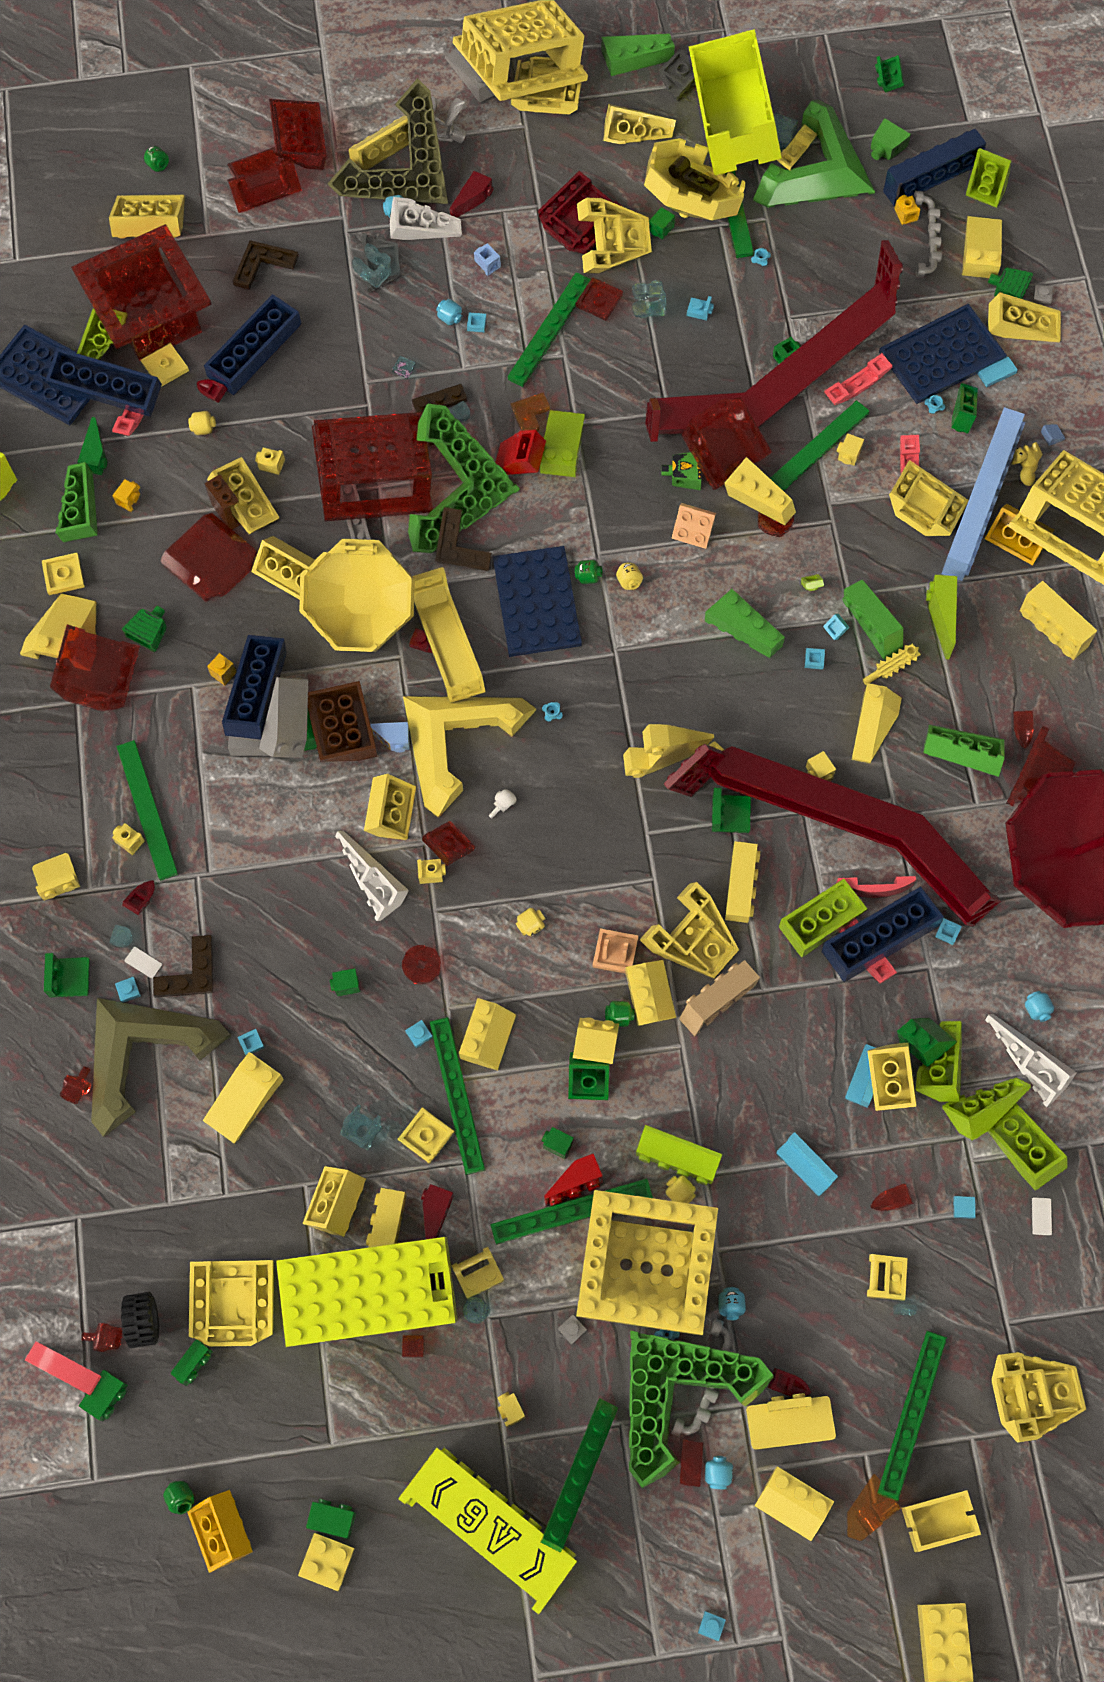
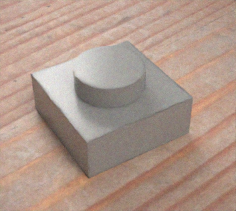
[1033,285,1053,305]
[558,1315,587,1345]

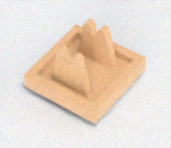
[672,503,716,549]
[593,928,638,974]

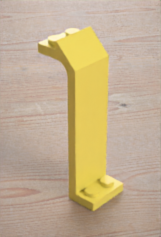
[413,567,485,703]

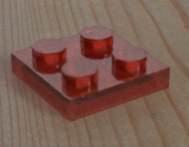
[576,277,623,321]
[422,821,475,866]

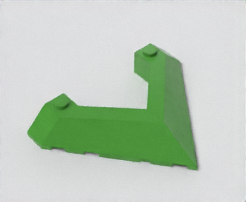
[753,99,875,208]
[408,404,520,553]
[629,1330,774,1488]

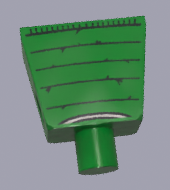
[988,267,1033,299]
[122,606,167,652]

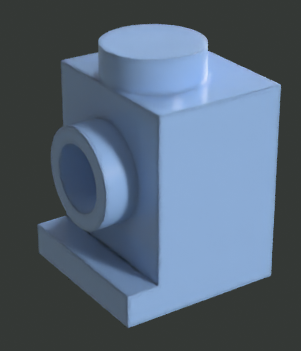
[474,243,501,276]

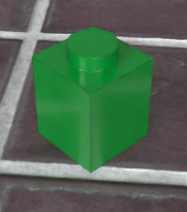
[649,207,675,240]
[330,968,360,997]
[541,1127,574,1159]

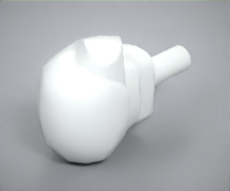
[489,789,517,819]

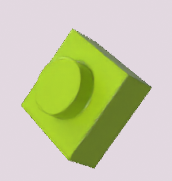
[801,574,824,591]

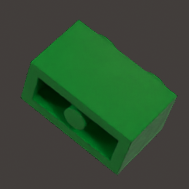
[79,1369,128,1422]
[306,1499,356,1539]

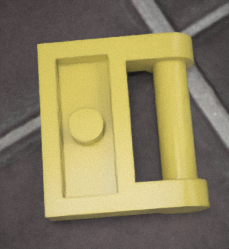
[451,1247,504,1300]
[867,1254,907,1301]

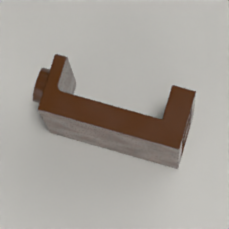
[204,475,241,531]

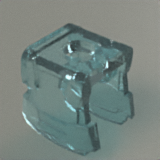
[774,112,798,152]
[352,243,391,288]
[632,281,666,318]
[340,1105,383,1151]

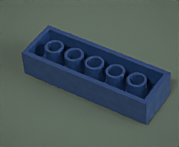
[883,128,986,206]
[204,294,302,395]
[45,348,162,417]
[222,635,287,740]
[821,886,944,982]

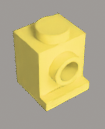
[255,447,285,475]
[112,823,145,855]
[417,859,446,884]
[497,1392,526,1428]

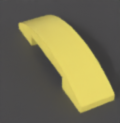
[777,124,818,170]

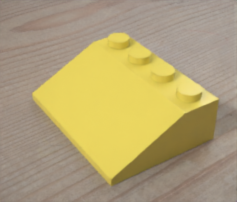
[109,195,185,239]

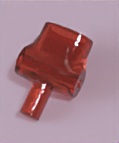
[59,1066,91,1104]
[81,1323,122,1352]

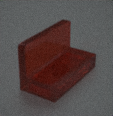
[678,1439,704,1487]

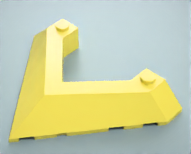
[403,696,536,818]

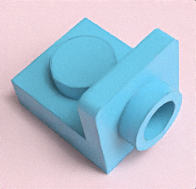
[687,296,714,320]

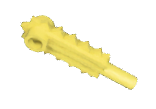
[862,643,921,685]

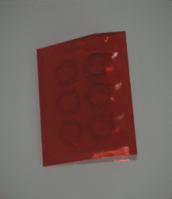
[269,99,327,170]

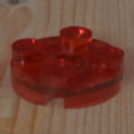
[757,512,794,537]
[402,945,441,985]

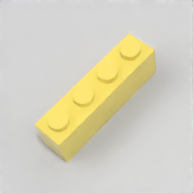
[725,841,760,923]
[366,1188,407,1247]

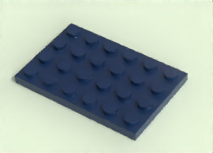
[879,304,1007,404]
[0,324,91,426]
[493,546,582,657]

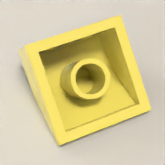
[573,1017,619,1064]

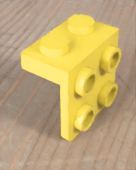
[32,853,80,901]

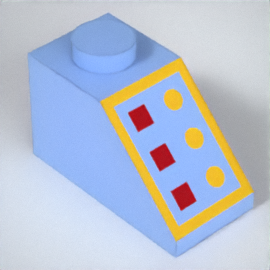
[370,722,410,753]

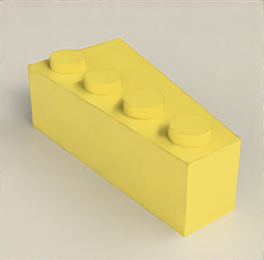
[725,457,796,525]

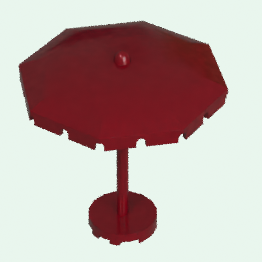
[1005,769,1104,928]

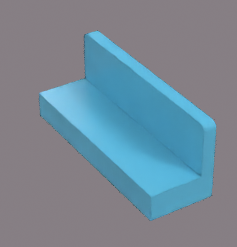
[845,1044,875,1107]
[776,1132,838,1196]

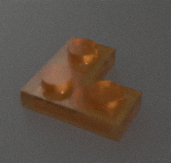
[510,392,550,431]

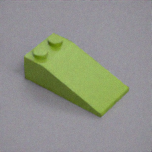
[966,148,1011,208]
[540,410,585,477]
[926,575,957,660]
[779,879,867,957]
[988,1103,1068,1191]

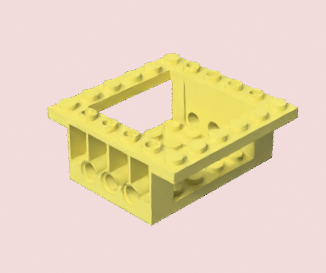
[453,0,588,101]
[1008,450,1104,585]
[576,1190,718,1335]

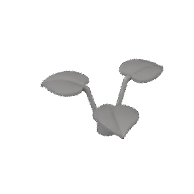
[432,97,467,143]

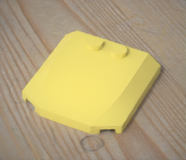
[511,56,583,114]
[189,1260,274,1347]

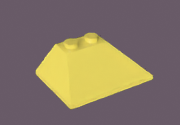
[889,460,969,536]

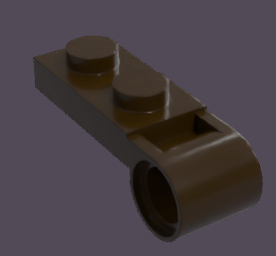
[669,156,720,197]

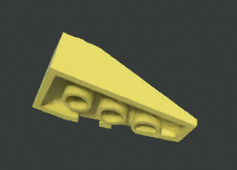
[603,104,676,144]
[852,683,902,763]

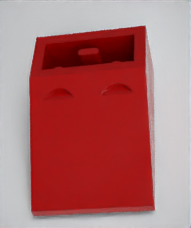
[495,430,546,475]
[544,1153,603,1206]

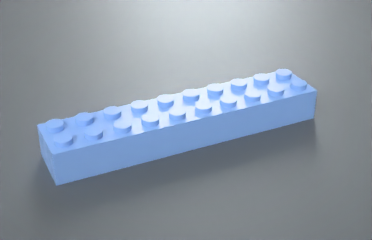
[942,407,1026,581]

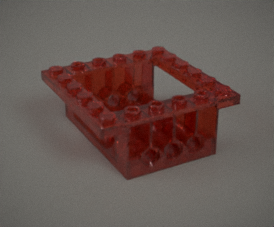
[71,224,212,361]
[312,412,433,522]

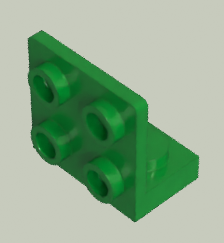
[712,788,751,833]
[44,953,90,998]

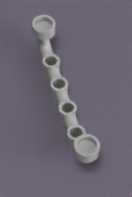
[914,191,942,277]
[670,1318,734,1437]

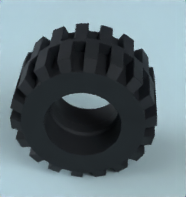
[121,1292,159,1349]

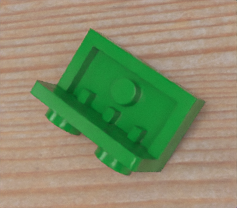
[875,55,904,93]
[171,1339,213,1386]

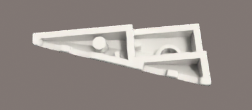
[336,831,409,921]
[986,1013,1077,1107]

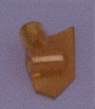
[847,1474,900,1541]

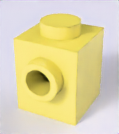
[837,433,864,466]
[806,751,836,781]

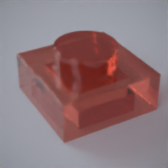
[402,1335,424,1358]

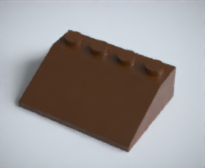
[308,681,377,762]

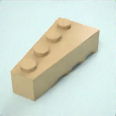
[679,960,760,1036]

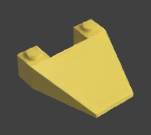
[577,198,652,273]
[623,724,714,778]
[640,882,739,978]

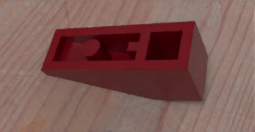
[449,171,493,218]
[421,1184,454,1239]

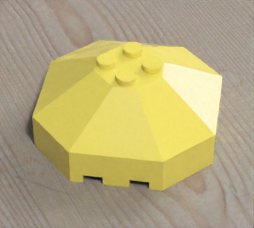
[644,138,745,220]
[299,539,415,652]

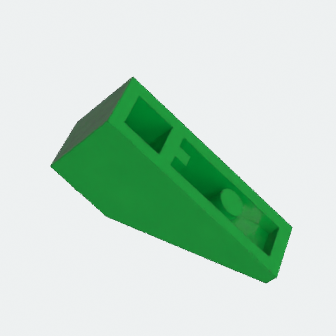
[951,383,978,434]
[77,417,108,475]

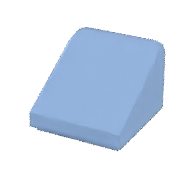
[1041,424,1065,446]

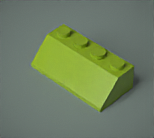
[636,1125,722,1185]

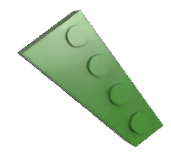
[55,462,98,542]
[704,589,785,658]
[924,725,1005,777]

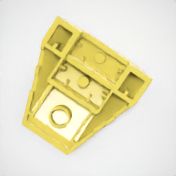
[20,594,96,671]
[992,1352,1086,1443]

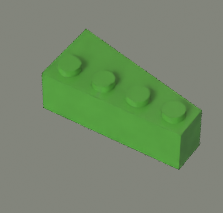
[601,34,675,76]
[843,580,903,660]

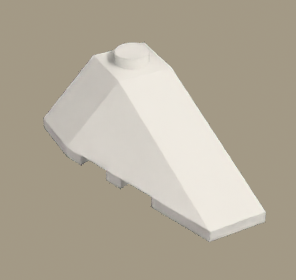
[390,197,462,240]

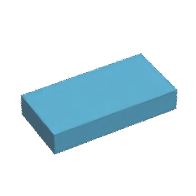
[978,357,1018,388]

